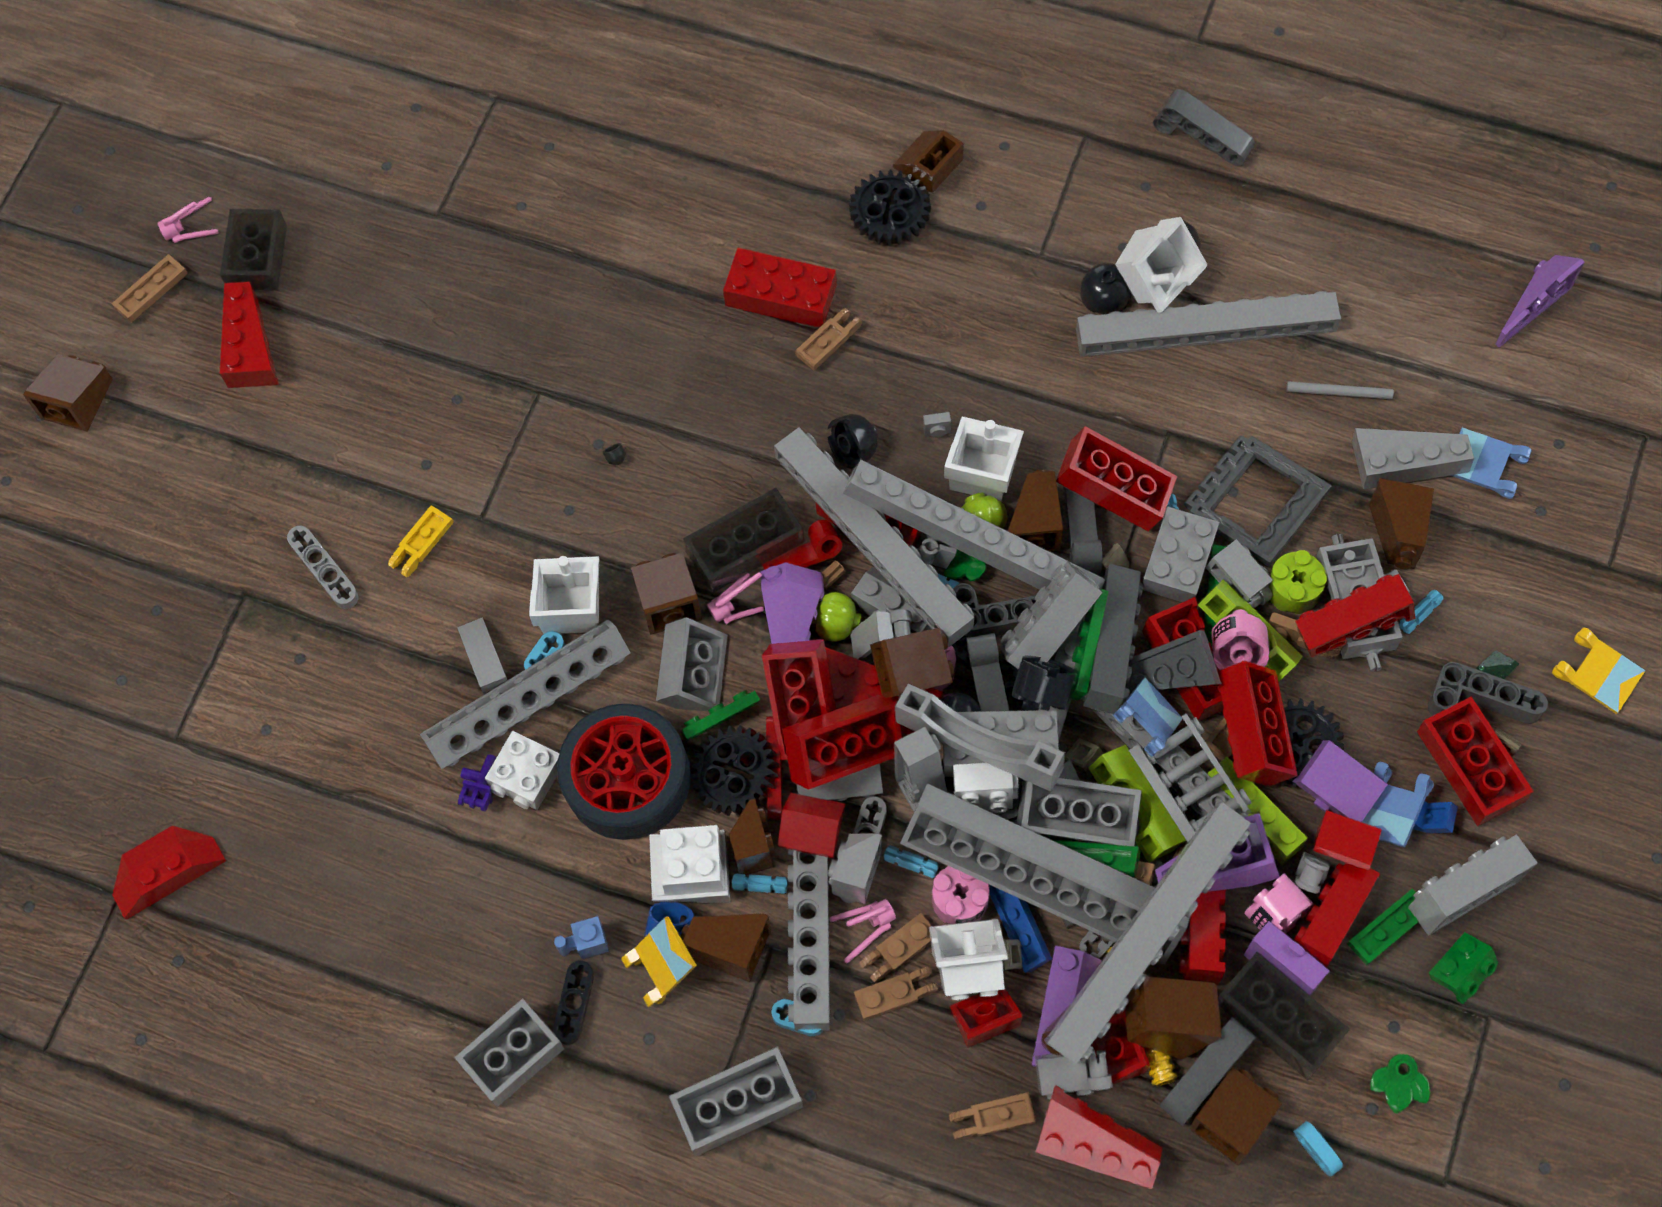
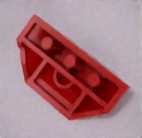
[112,825,226,920]

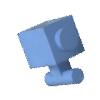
[554,916,609,959]

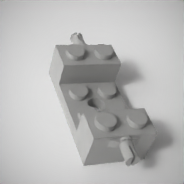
[1316,534,1403,672]

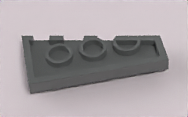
[1125,630,1221,692]

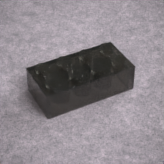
[683,488,805,593]
[1218,952,1350,1080]

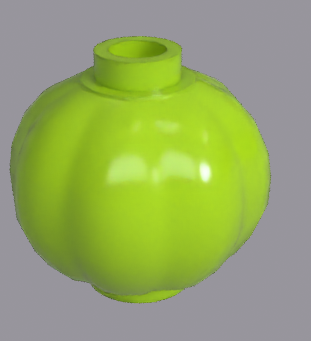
[961,493,1008,529]
[811,592,861,642]

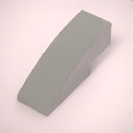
[457,617,508,695]

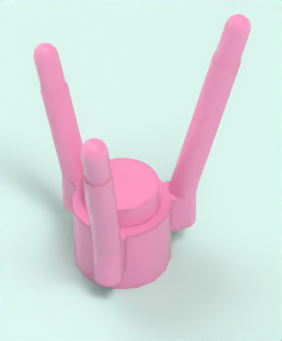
[157,197,219,243]
[706,572,764,625]
[829,899,896,963]

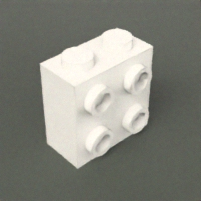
[485,731,559,810]
[953,763,1018,813]

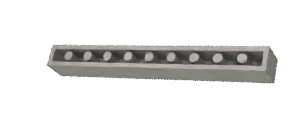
[1076,291,1341,357]
[774,427,974,648]
[843,460,1105,589]
[1044,802,1251,1065]

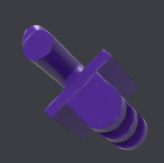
[458,754,497,812]

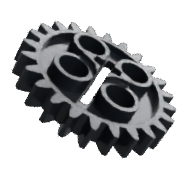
[849,169,931,246]
[1281,698,1344,789]
[690,725,779,816]

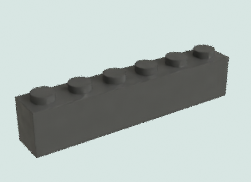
[1083,564,1144,714]

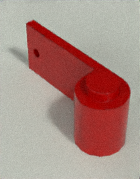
[760,519,842,570]

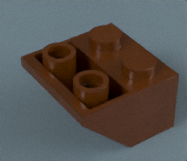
[893,130,964,193]
[729,799,776,875]

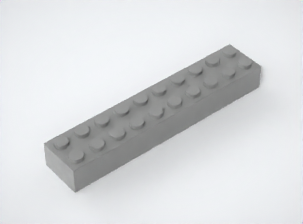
[900,784,1190,965]

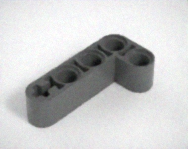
[1153,89,1255,166]
[1063,486,1102,575]
[953,583,1036,637]
[967,633,1009,712]
[1427,662,1548,724]
[1159,1017,1257,1127]

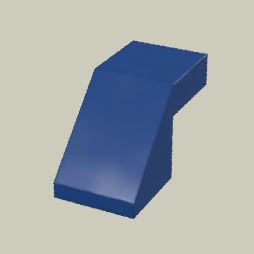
[1413,801,1458,833]

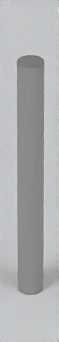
[1286,381,1394,399]

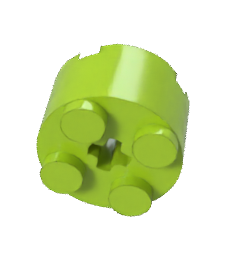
[1268,550,1327,614]

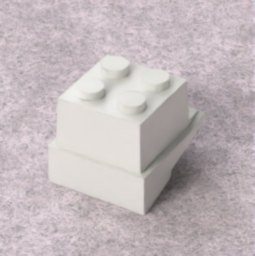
[1115,217,1208,313]
[944,416,1024,501]
[529,556,599,634]
[649,825,730,903]
[929,919,1008,1000]

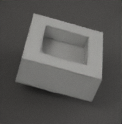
[923,412,951,437]

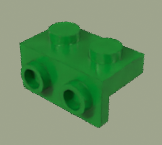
[1429,932,1498,1004]

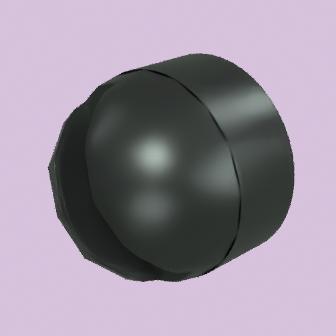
[602,443,626,465]

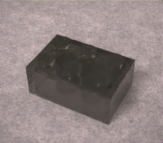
[220,209,287,291]

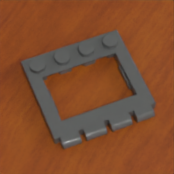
[1184,435,1331,567]

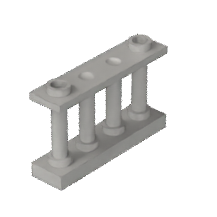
[1129,714,1252,842]

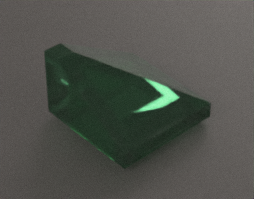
[1476,650,1519,680]

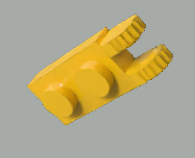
[388,505,454,577]

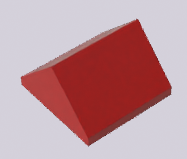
[778,793,846,858]
[1313,810,1382,870]
[950,987,1022,1048]
[1090,1009,1150,1085]

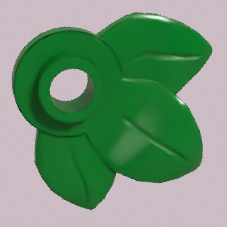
[944,549,986,582]
[1370,1054,1430,1113]

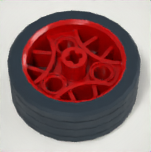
[557,703,691,840]

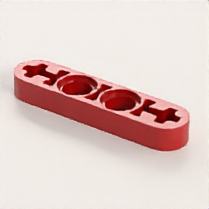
[766,716,783,820]

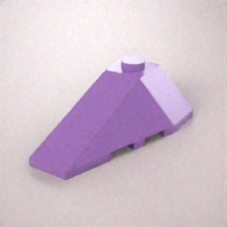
[1496,255,1585,348]
[761,562,824,644]
[1155,813,1280,893]
[1031,946,1102,1067]

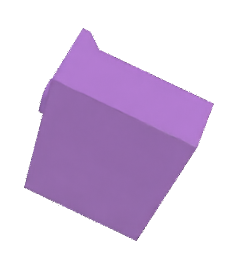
[1293,740,1388,822]
[1244,921,1329,1004]

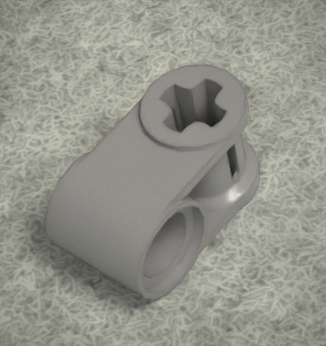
[1294,852,1331,893]

